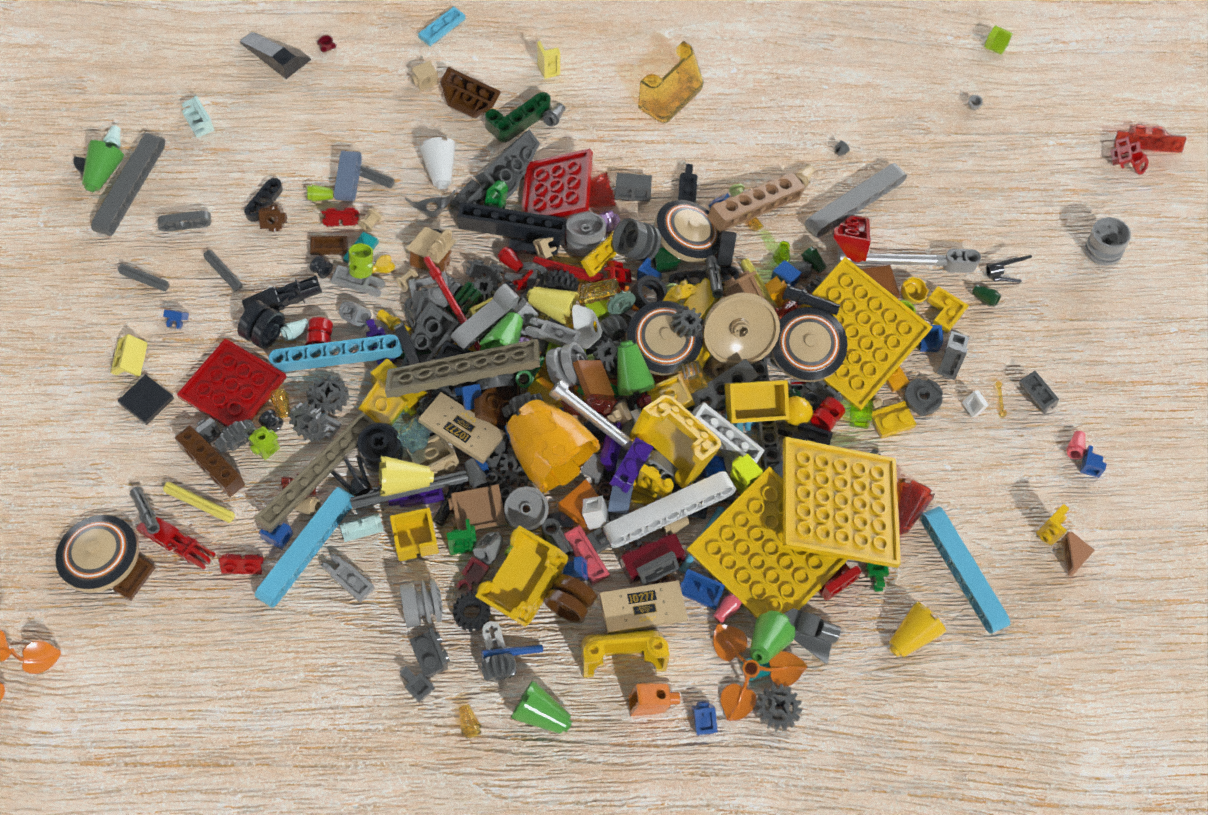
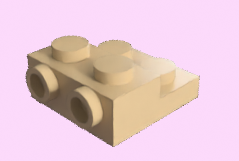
[406,434,460,477]

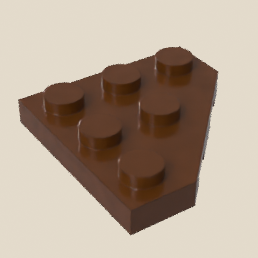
[474,380,521,428]

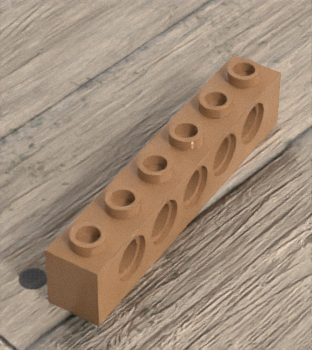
[707,172,805,232]

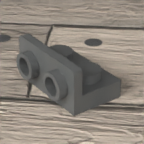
[450,179,489,211]
[409,627,450,678]

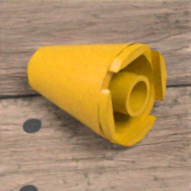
[889,601,946,658]

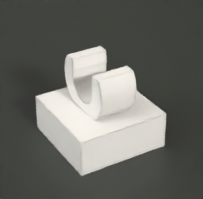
[962,390,989,417]

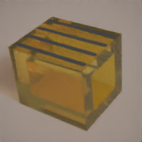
[681,360,709,394]

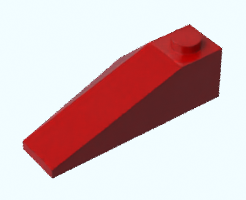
[833,215,871,262]

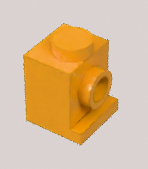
[764,276,790,308]

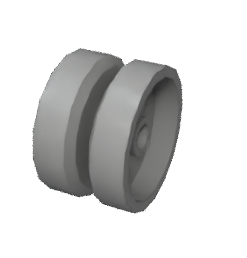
[566,212,606,257]
[546,342,588,388]
[504,486,549,531]

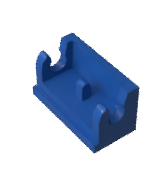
[680,569,725,610]

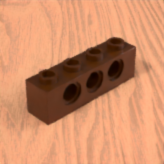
[174,425,245,498]

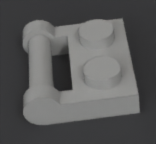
[409,271,449,311]

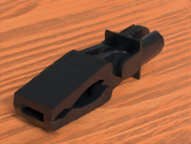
[242,276,322,311]

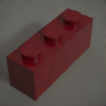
[620,533,686,584]

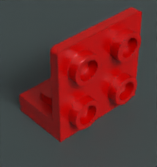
[818,563,862,601]

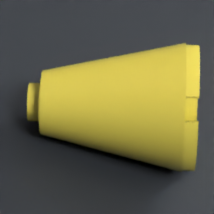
[527,286,580,327]
[379,456,434,496]

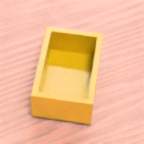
[725,380,790,423]

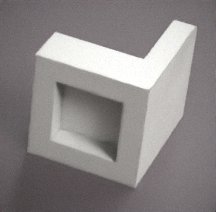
[582,496,609,529]

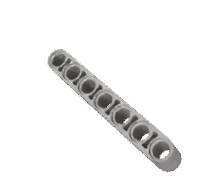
[804,163,907,238]

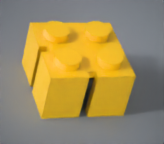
[390,507,439,562]

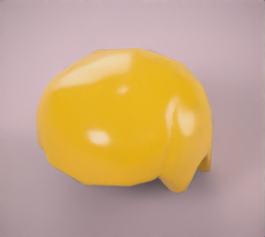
[900,277,929,305]
[785,396,813,426]

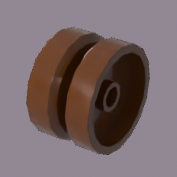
[544,574,597,624]

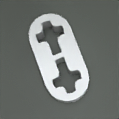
[482,621,506,650]

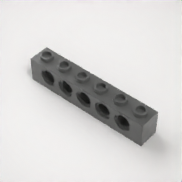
[686,359,759,412]

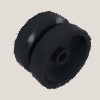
[237,300,285,349]
[357,423,403,473]

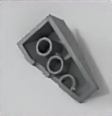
[474,129,540,200]
[401,302,461,367]

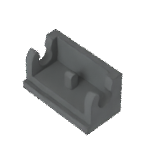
[615,173,652,202]
[1019,371,1059,414]

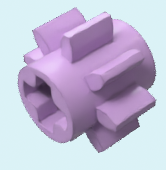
[600,210,620,232]

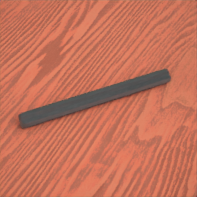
[350,470,468,509]

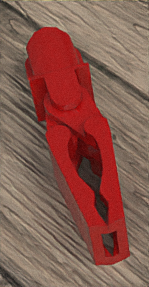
[136,517,216,570]

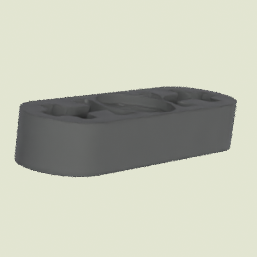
[157,210,211,232]

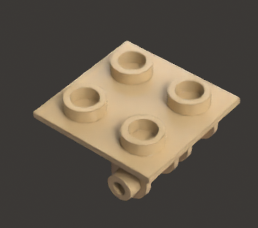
[406,227,457,263]

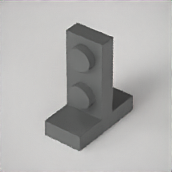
[937,331,969,380]

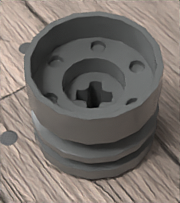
[612,218,661,262]

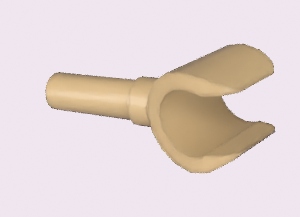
[870,393,883,411]

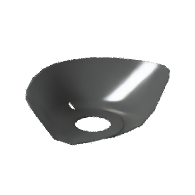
[405,190,455,217]

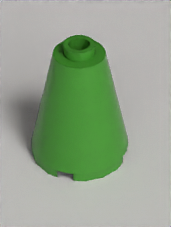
[82,140,124,192]
[480,312,523,350]
[617,340,655,396]
[749,610,795,664]
[511,681,573,734]

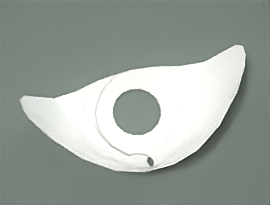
[572,305,602,349]

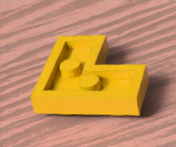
[927,286,969,333]

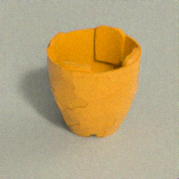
[506,399,600,493]

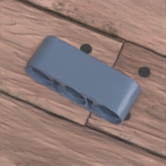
[334,150,362,202]
[608,458,634,515]

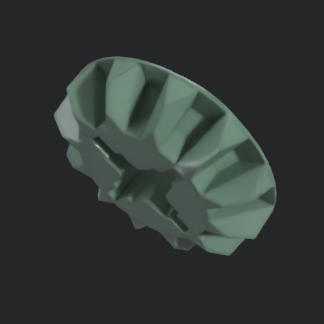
[606,290,636,315]

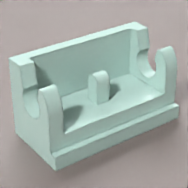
[182,95,215,138]

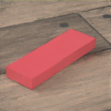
[563,525,610,586]

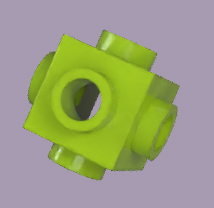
[248,426,280,460]

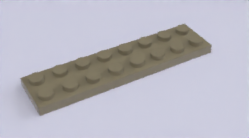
[385,339,540,398]

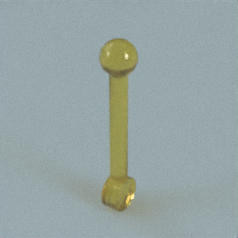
[995,381,1007,418]

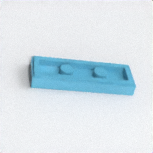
[418,6,466,46]

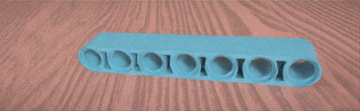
[269,334,403,372]
[255,487,355,608]
[920,506,1010,634]

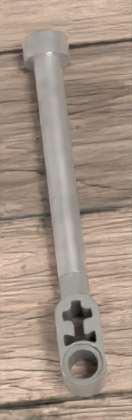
[837,249,981,273]
[549,379,678,483]

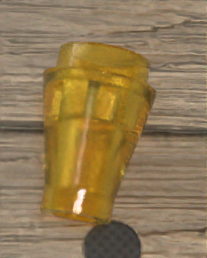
[270,388,290,418]
[458,705,482,738]

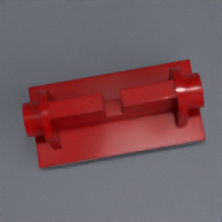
[321,207,360,227]
[219,553,264,575]

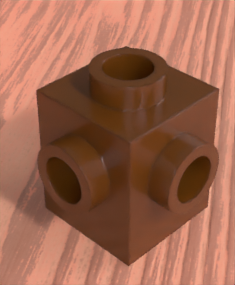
[258,205,287,232]

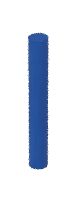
[481,644,543,659]

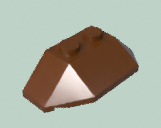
[440,67,501,119]

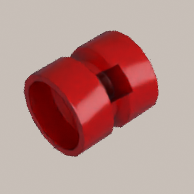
[305,317,333,345]
[810,397,846,431]

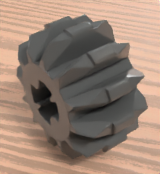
[470,275,499,305]
[671,306,704,340]
[596,314,628,343]
[593,339,621,372]
[481,654,517,681]

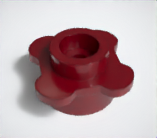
[317,35,336,53]
[636,392,652,412]

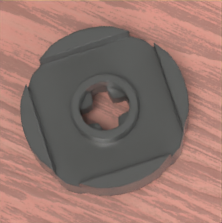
[903,378,943,417]

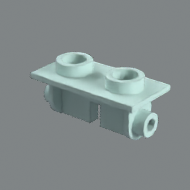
[340,513,384,542]

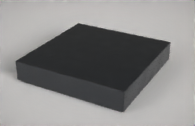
[118,374,174,425]

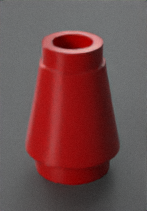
[497,246,523,273]

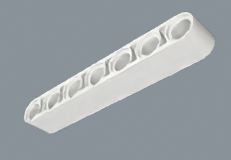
[603,471,736,548]

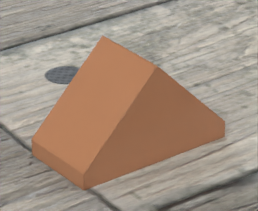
[1062,532,1095,576]

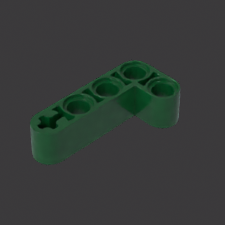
[485,92,551,143]

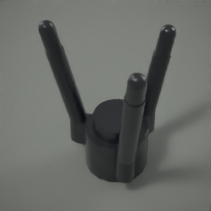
[986,255,1032,283]
[331,457,371,496]

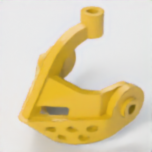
[663,280,696,303]

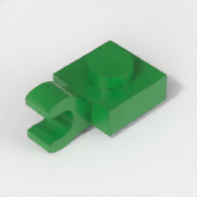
[866,563,889,592]

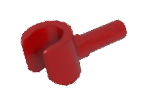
[513,270,534,291]

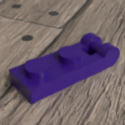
[609,437,653,494]

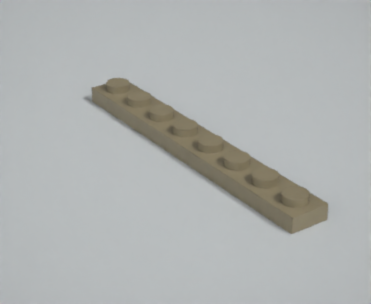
[255,412,376,533]

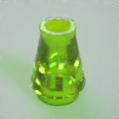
[773,241,791,265]

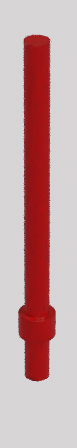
[423,256,481,351]

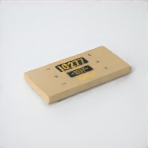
[418,392,506,464]
[599,580,688,634]

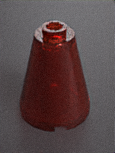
[589,172,616,208]
[897,478,935,536]

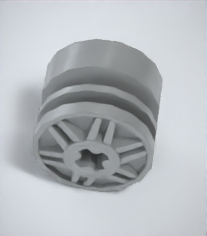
[1085,217,1131,266]
[400,579,443,628]

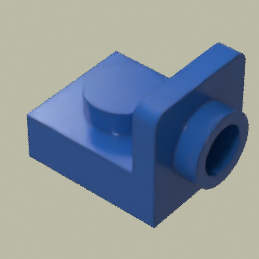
[691,701,718,735]

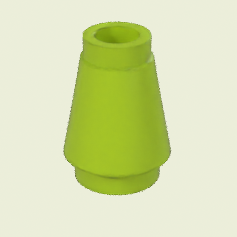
[307,184,333,202]

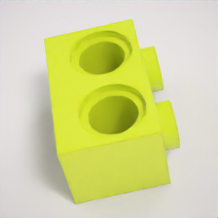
[730,454,763,495]

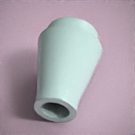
[103,126,121,149]
[280,318,308,341]

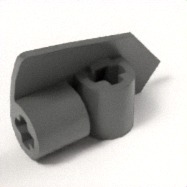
[784,608,841,664]

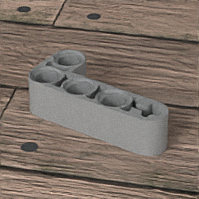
[451,284,519,351]

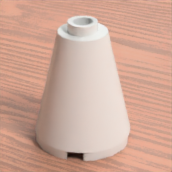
[420,137,455,189]

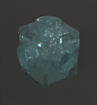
[397,418,430,453]

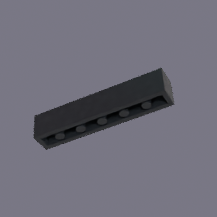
[457,202,567,246]

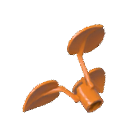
[713,624,807,721]
[0,629,61,701]

